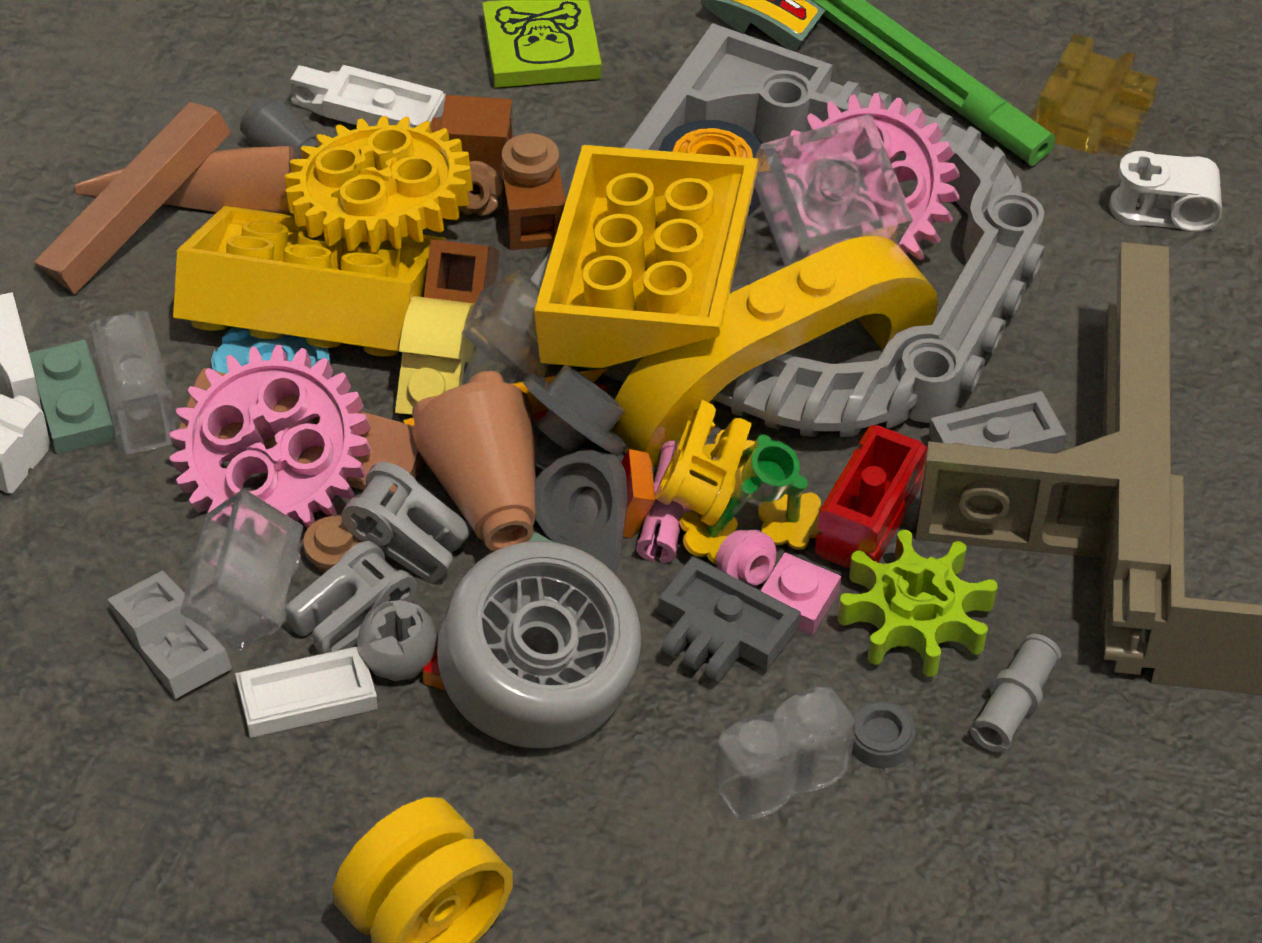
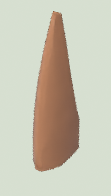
[75,146,298,216]

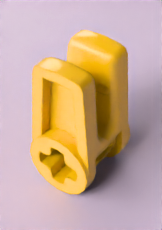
[655,400,752,527]

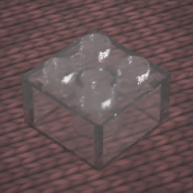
[754,113,913,267]

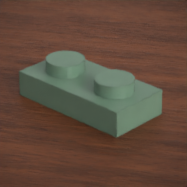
[29,339,115,455]

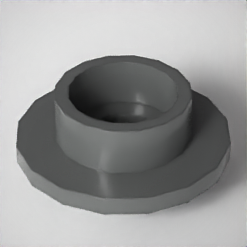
[523,365,627,456]

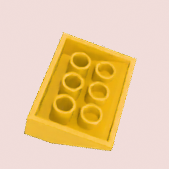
[534,145,759,368]
[173,206,446,356]

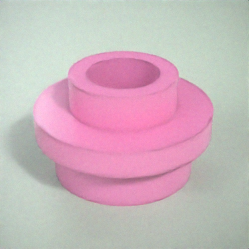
[716,530,776,588]

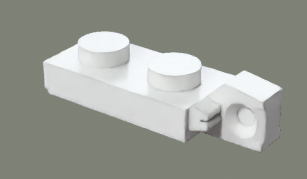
[290,65,446,128]

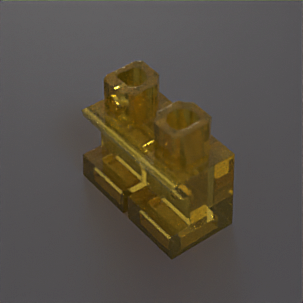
[1036,33,1159,155]

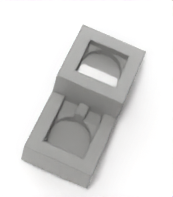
[107,570,232,699]

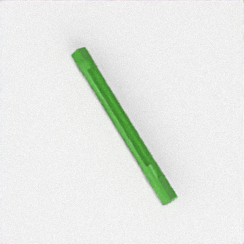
[811,0,1056,167]

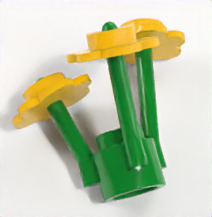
[679,429,821,565]

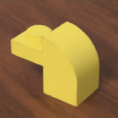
[395,296,479,415]

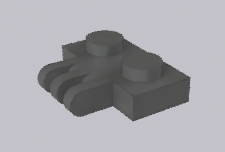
[658,556,801,682]

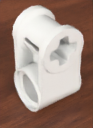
[1109,151,1222,232]

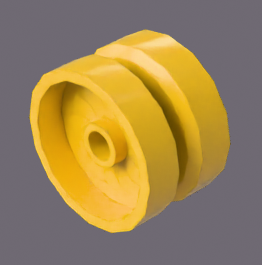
[332,797,513,943]

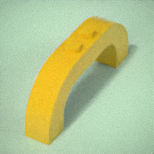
[612,236,938,468]

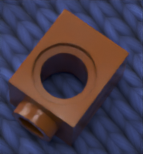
[501,162,566,250]

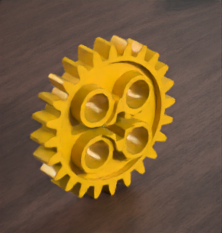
[285,116,473,252]

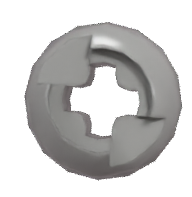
[357,600,439,681]

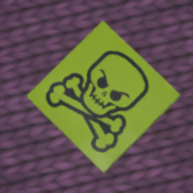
[482,0,602,88]

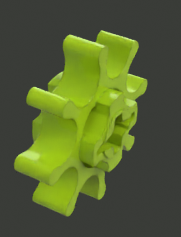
[838,530,998,677]

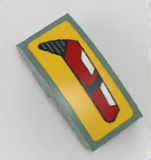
[700,0,825,52]

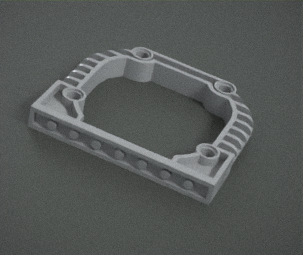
[514,23,1046,438]

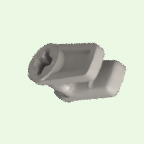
[341,462,472,583]
[285,541,418,655]

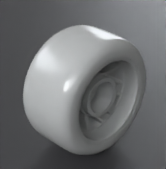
[437,541,642,748]

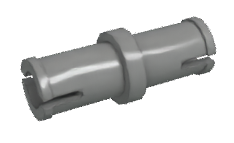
[970,634,1061,752]

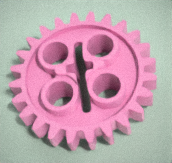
[771,93,960,261]
[169,345,372,542]

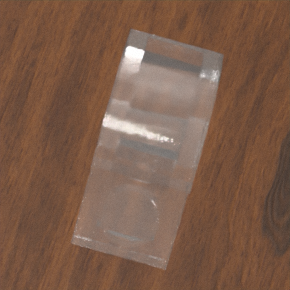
[461,270,550,385]

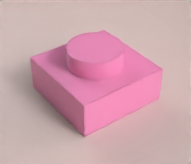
[761,553,841,636]

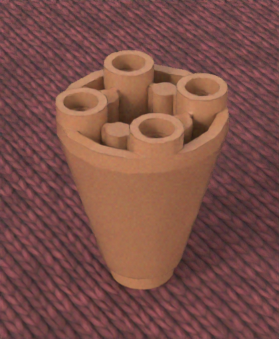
[412,371,536,551]

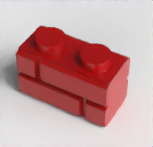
[815,425,927,569]

